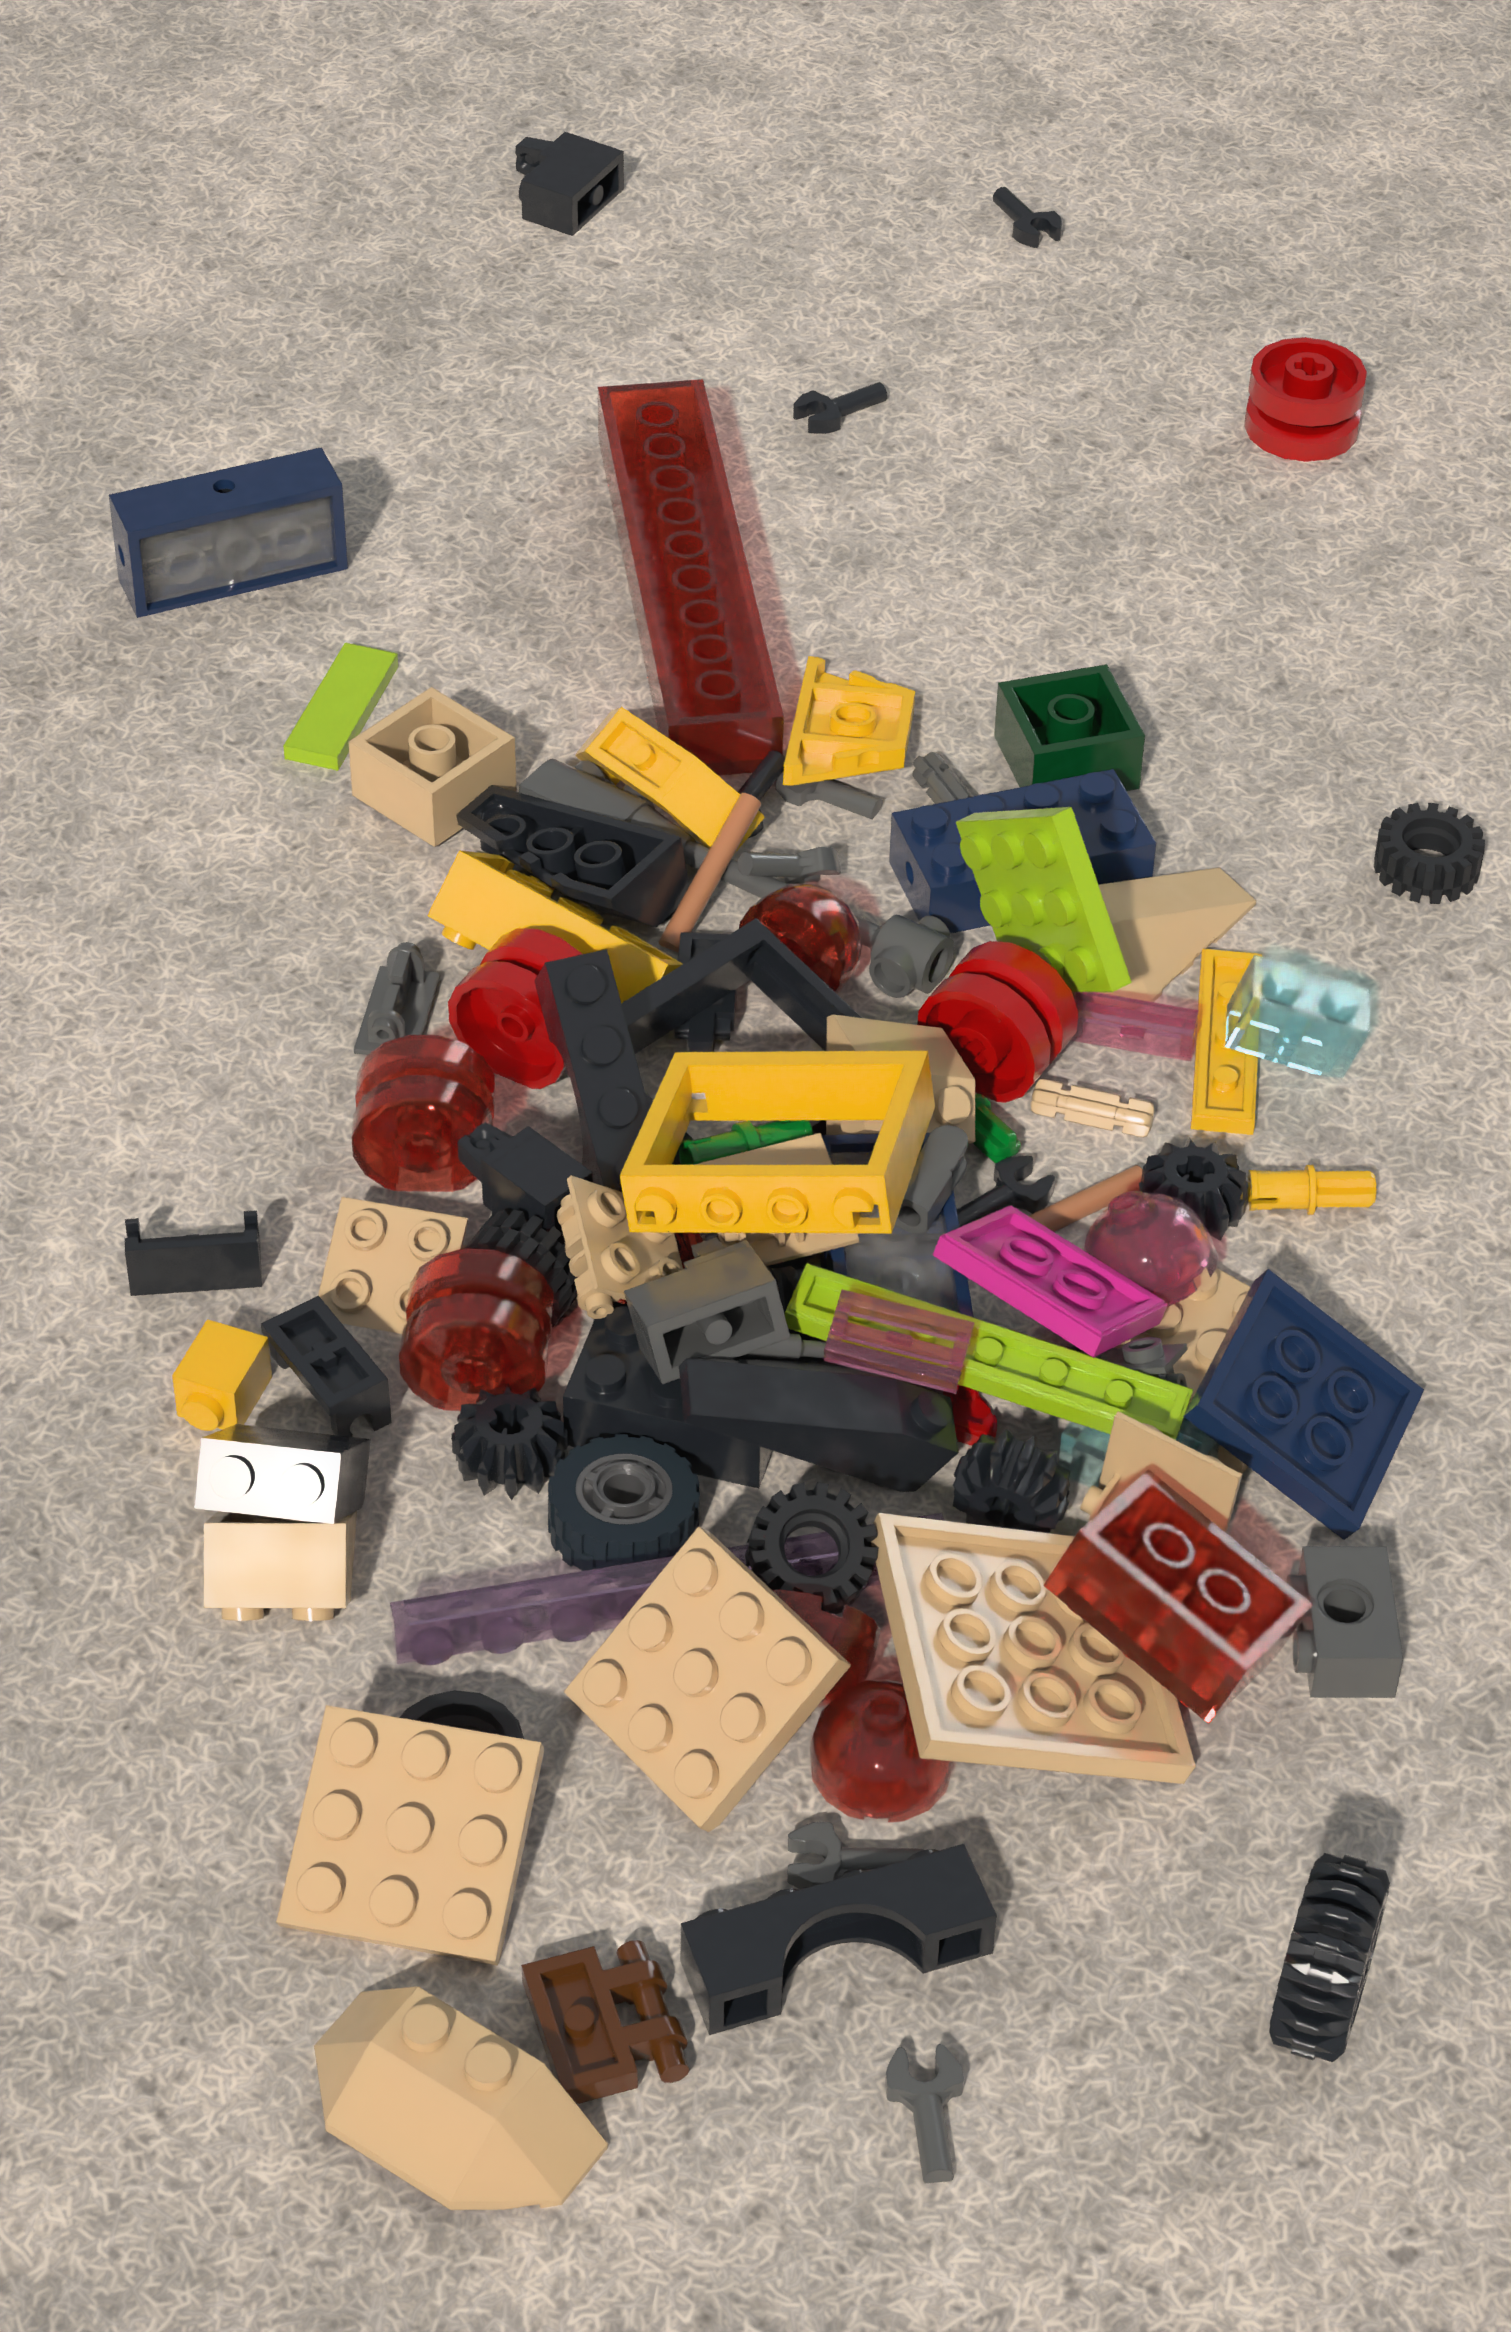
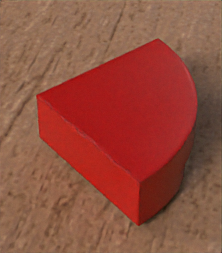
[943,1381,997,1446]

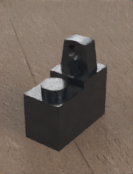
[515,132,624,236]
[458,1122,593,1245]

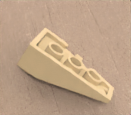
[1072,867,1256,1028]

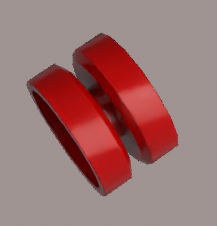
[1244,337,1367,462]
[448,928,582,1089]
[917,941,1079,1103]

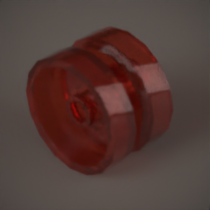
[351,1035,495,1192]
[399,1248,554,1411]

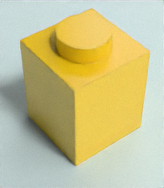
[172,1319,272,1431]

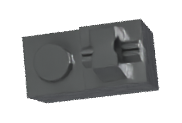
[624,1237,790,1384]

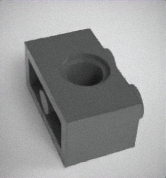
[1286,1546,1403,1698]

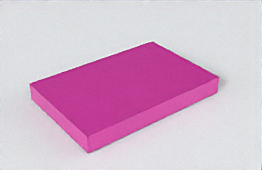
[933,1206,1168,1358]

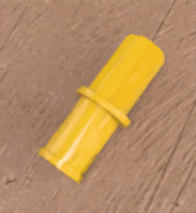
[1247,1165,1377,1215]

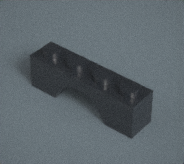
[534,949,649,1192]
[680,1844,997,2035]

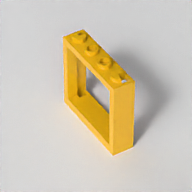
[620,1050,935,1234]

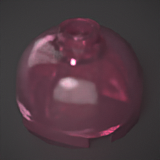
[1084,1191,1218,1307]

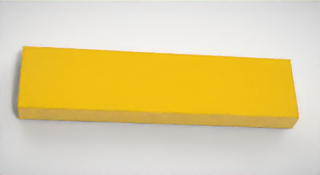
[1191,949,1262,1135]

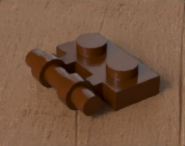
[521,1940,689,2104]

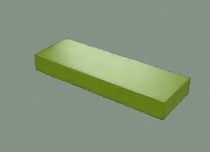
[283,643,398,771]

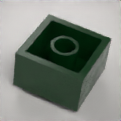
[994,664,1145,791]

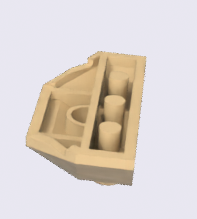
[314,1986,608,2210]

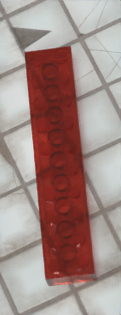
[598,379,784,776]

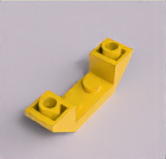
[575,707,765,856]

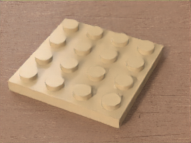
[871,1513,1196,1784]

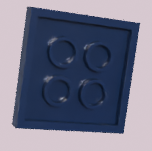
[1183,1269,1424,1540]

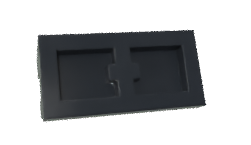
[125,1210,262,1296]
[261,1295,392,1437]

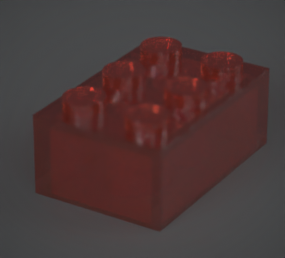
[1043,1469,1313,1724]

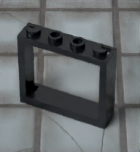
[565,918,862,1165]

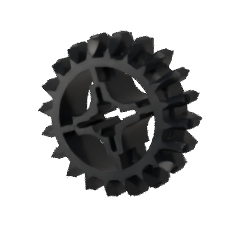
[1269,1853,1390,2062]

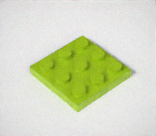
[956,807,1132,992]

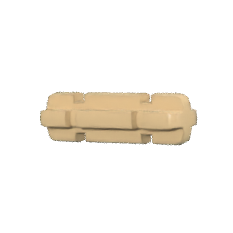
[1031,1078,1155,1138]

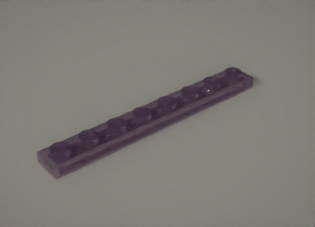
[390,1513,945,1665]

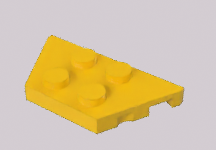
[783,656,915,786]

